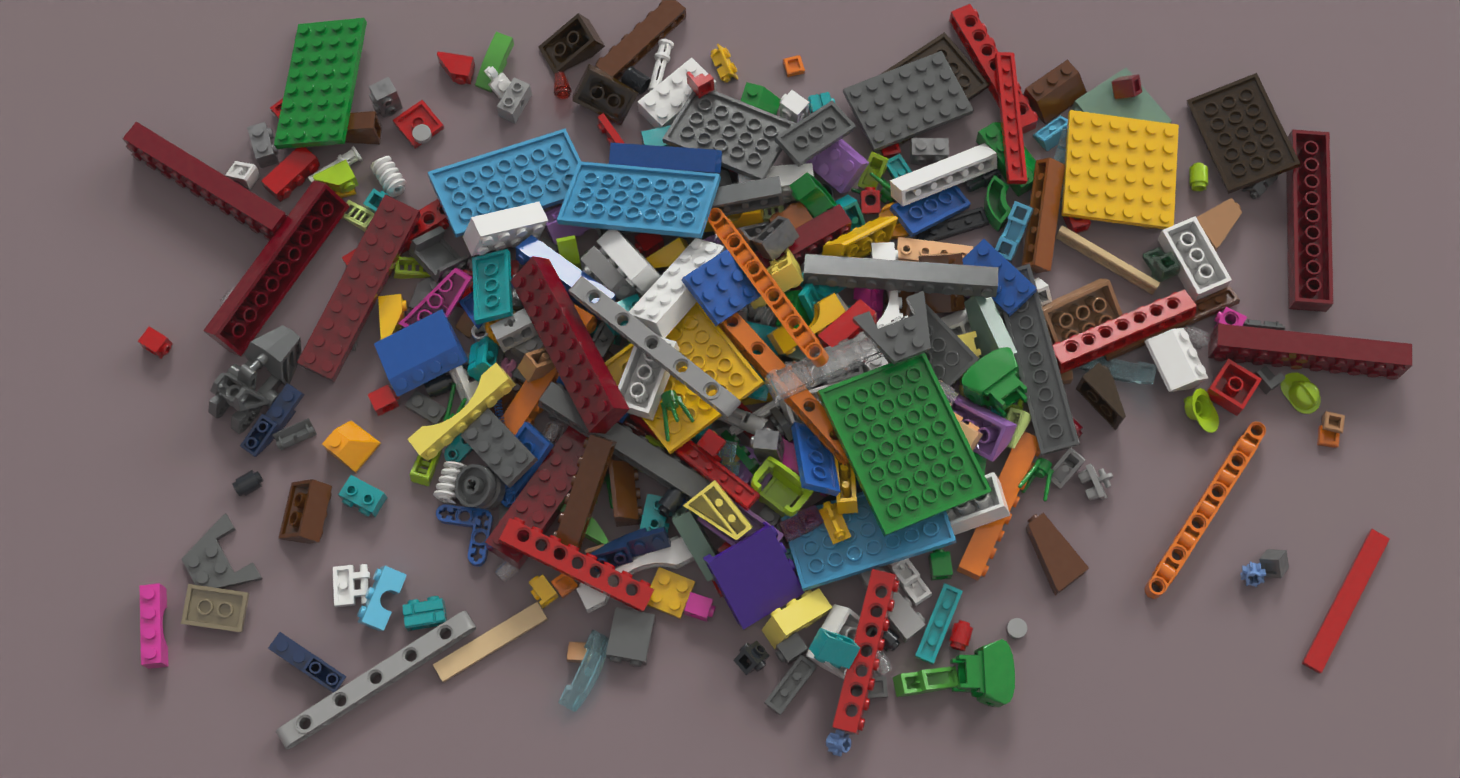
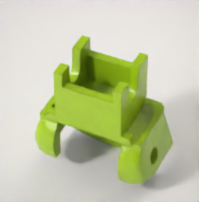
[751,456,814,517]

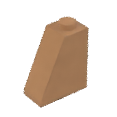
[1196,198,1242,251]

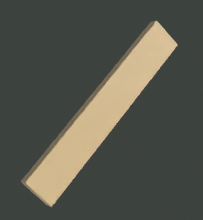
[1056,225,1160,295]
[433,602,548,683]

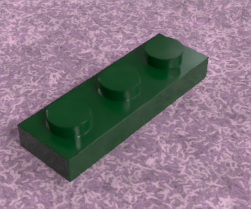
[721,430,760,475]

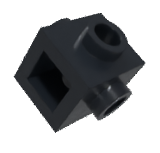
[734,641,770,675]

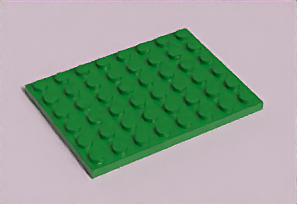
[817,353,992,537]

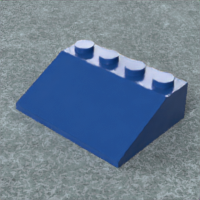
[374,309,469,397]

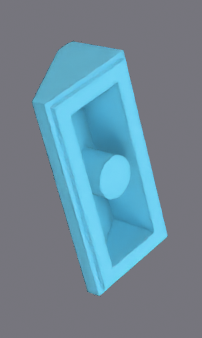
[1033,115,1068,151]

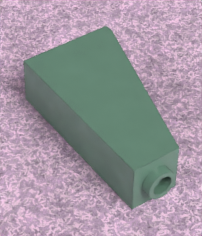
[964,296,1017,359]
[672,506,717,581]

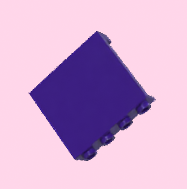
[703,521,805,630]

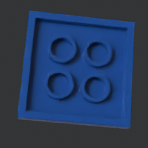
[681,249,761,326]

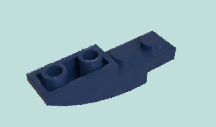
[240,383,305,457]
[591,527,671,572]
[268,632,346,693]

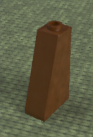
[345,111,382,145]
[1025,512,1089,596]

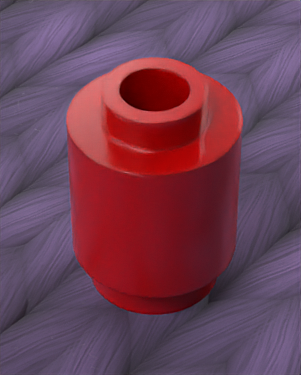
[949,620,973,651]

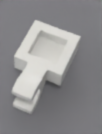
[484,66,511,99]

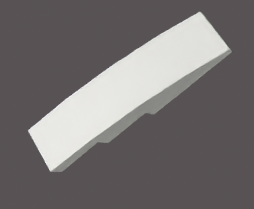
[887,558,932,606]

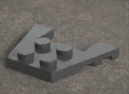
[853,291,931,364]
[182,514,263,589]

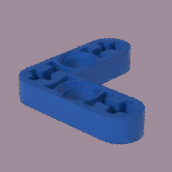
[436,504,493,567]

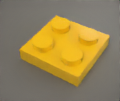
[647,567,695,619]

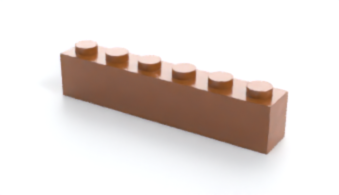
[1022,157,1065,273]

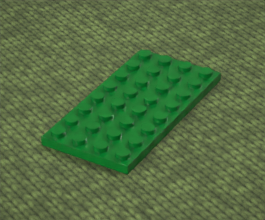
[274,18,367,149]

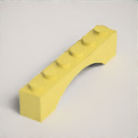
[408,363,516,461]

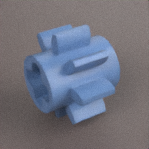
[1240,561,1266,587]
[826,729,851,757]

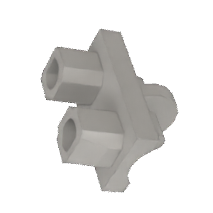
[1078,463,1113,501]

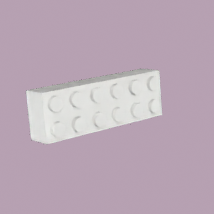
[629,238,726,338]

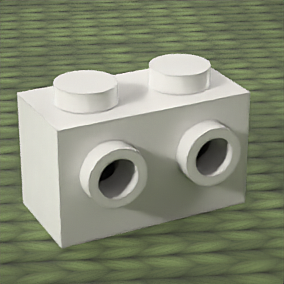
[779,90,809,123]

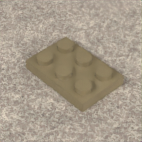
[181,584,250,632]

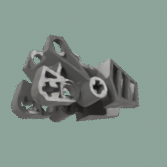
[208,325,302,434]

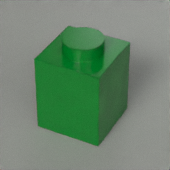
[928,549,953,581]

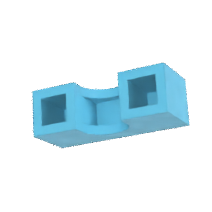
[995,201,1034,261]
[357,566,407,631]

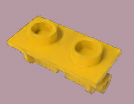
[710,44,738,83]
[819,501,851,545]

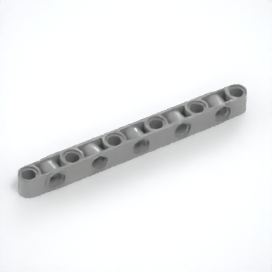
[568,276,741,418]
[276,611,477,750]

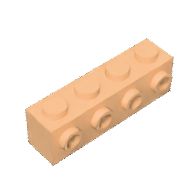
[896,237,973,262]

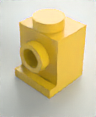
[529,575,559,609]

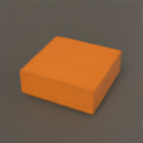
[783,55,805,78]
[1317,425,1340,448]
[551,574,578,599]

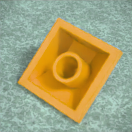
[322,421,381,473]

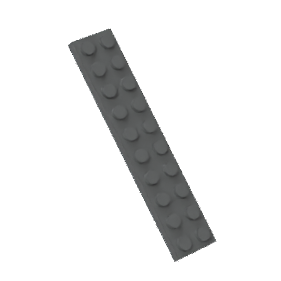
[1002,264,1080,456]

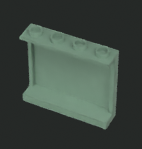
[1072,68,1172,124]

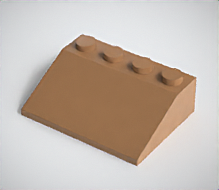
[1042,278,1124,352]

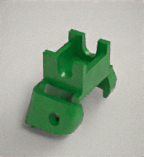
[962,347,1028,418]
[950,639,1015,708]

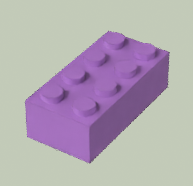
[806,139,869,194]

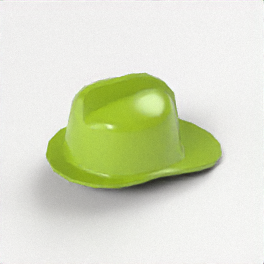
[1280,372,1321,414]
[1184,388,1219,433]

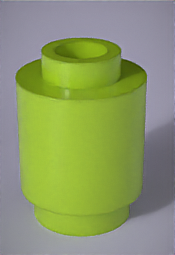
[1189,163,1208,191]

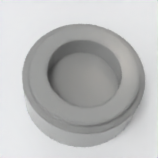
[412,124,432,144]
[1006,618,1027,639]

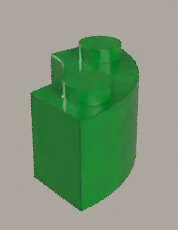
[789,172,837,218]
[984,175,1011,232]

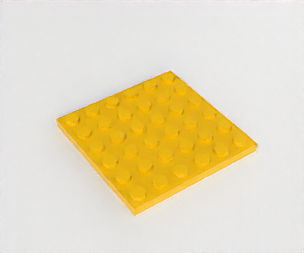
[1061,110,1179,229]
[605,302,764,454]

